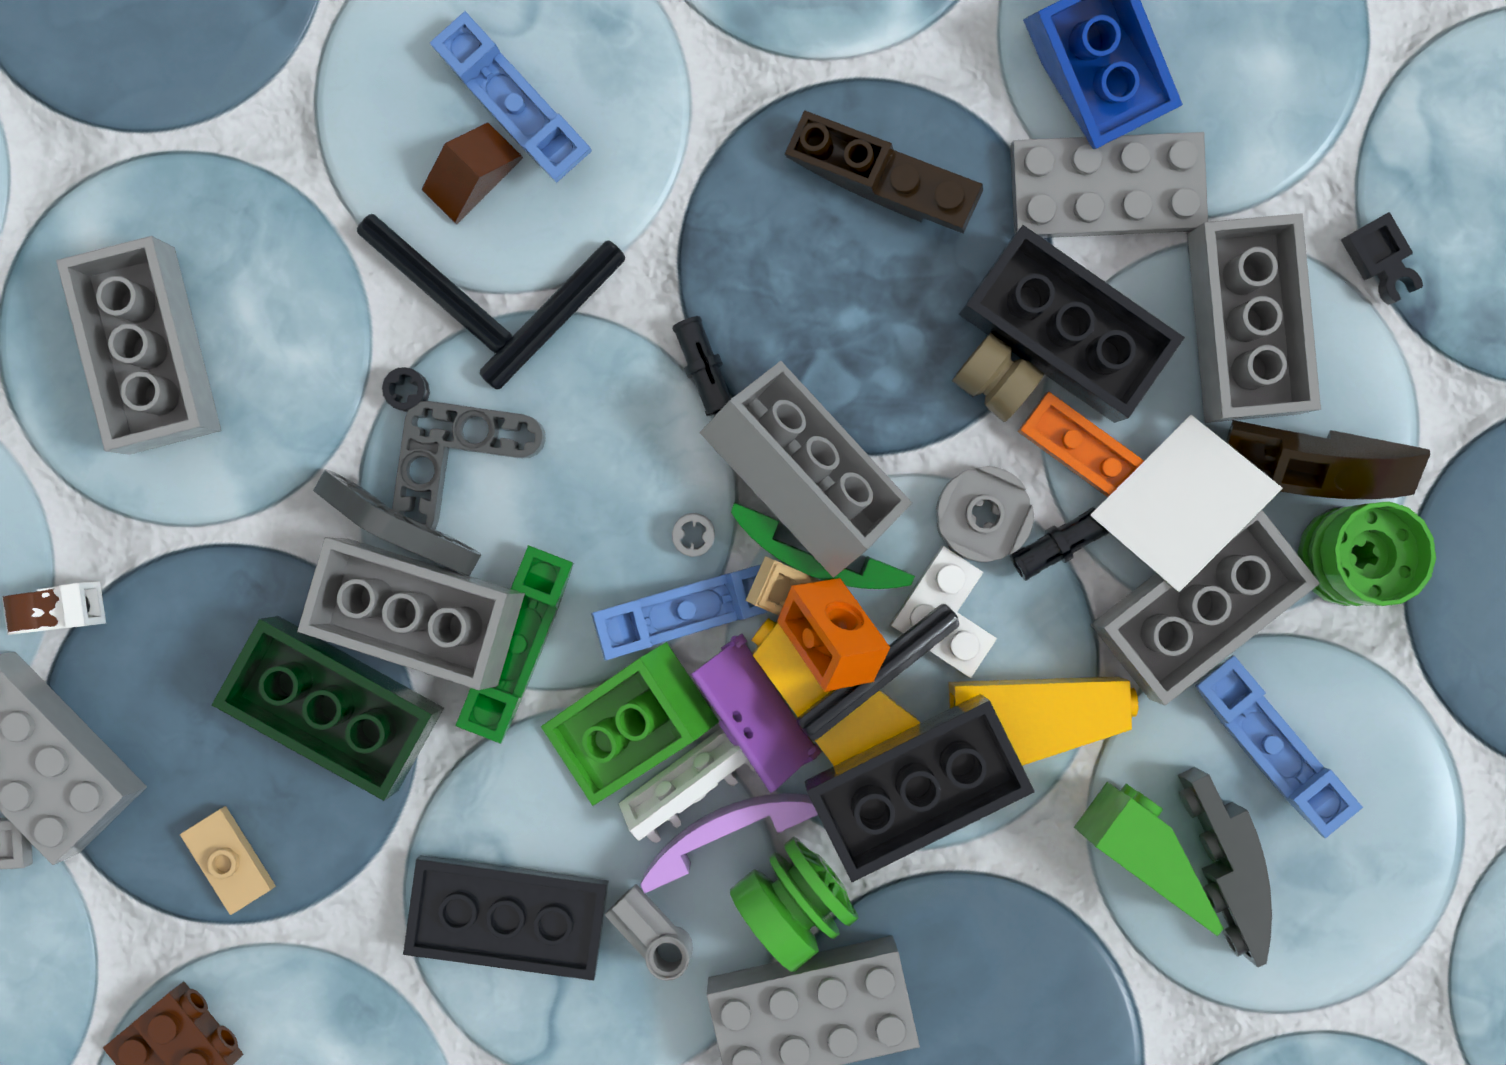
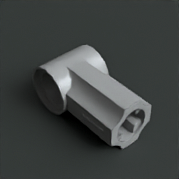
[605,884,693,981]

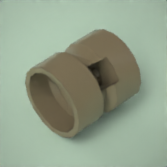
[952,331,1044,422]

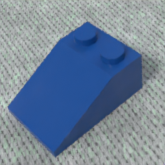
[1023,0,1183,149]

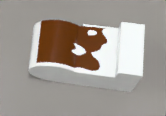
[2,581,106,635]

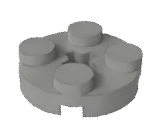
[936,466,1034,562]

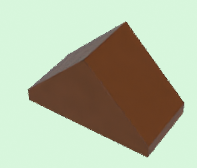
[421,123,523,224]

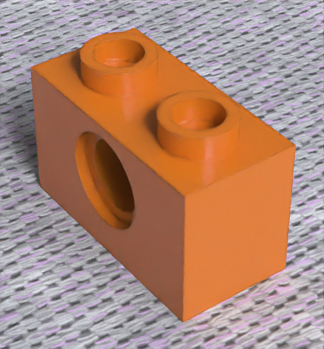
[777,578,891,692]

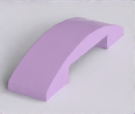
[640,793,818,894]

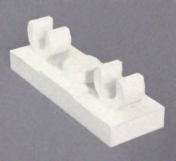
[618,728,755,843]

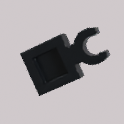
[1341,212,1423,305]

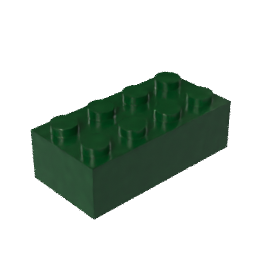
[212,616,444,801]

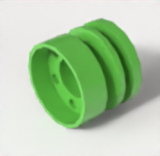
[1297,501,1436,606]
[730,836,859,972]

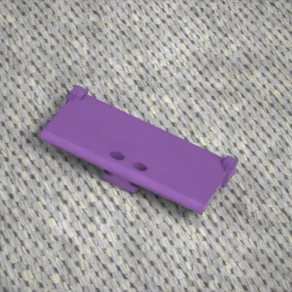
[690,633,822,793]

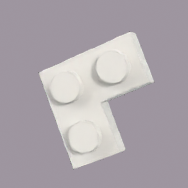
[889,546,997,678]

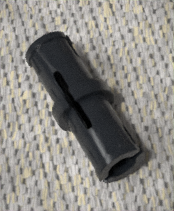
[672,316,731,416]
[1010,507,1109,581]

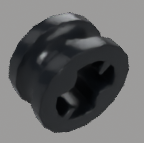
[382,367,430,412]

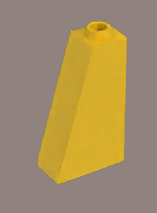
[751,618,921,766]
[948,676,1138,766]

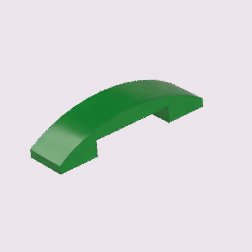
[731,503,915,589]
[455,545,574,744]

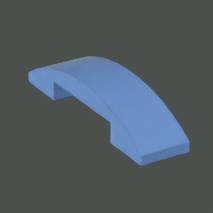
[430,11,592,183]
[591,564,769,660]
[1195,655,1363,838]

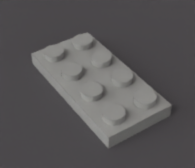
[1010,132,1208,238]

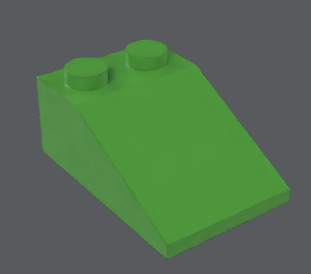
[541,642,719,806]
[1074,782,1224,936]

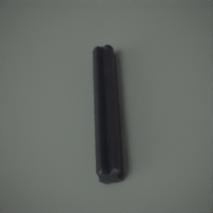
[357,214,512,353]
[479,240,625,390]
[797,604,960,741]

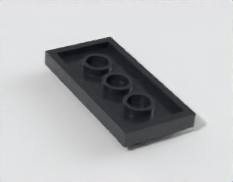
[403,855,609,981]

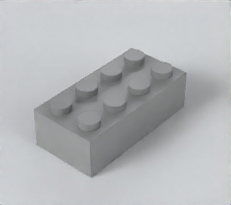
[1187,213,1321,423]
[56,236,221,455]
[700,361,912,578]
[1091,510,1320,705]
[297,537,525,690]
[0,652,147,865]
[707,936,920,1065]

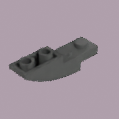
[1178,767,1272,967]

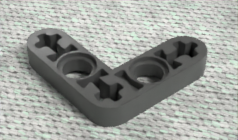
[392,401,546,529]
[313,469,481,576]

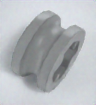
[672,513,715,557]

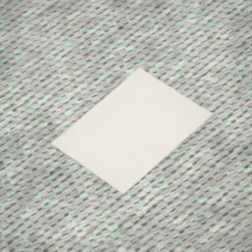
[1090,415,1283,592]

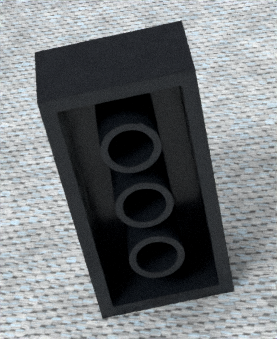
[958,225,1185,423]
[805,694,1035,882]

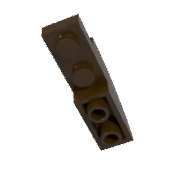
[785,110,983,234]
[1226,420,1431,499]

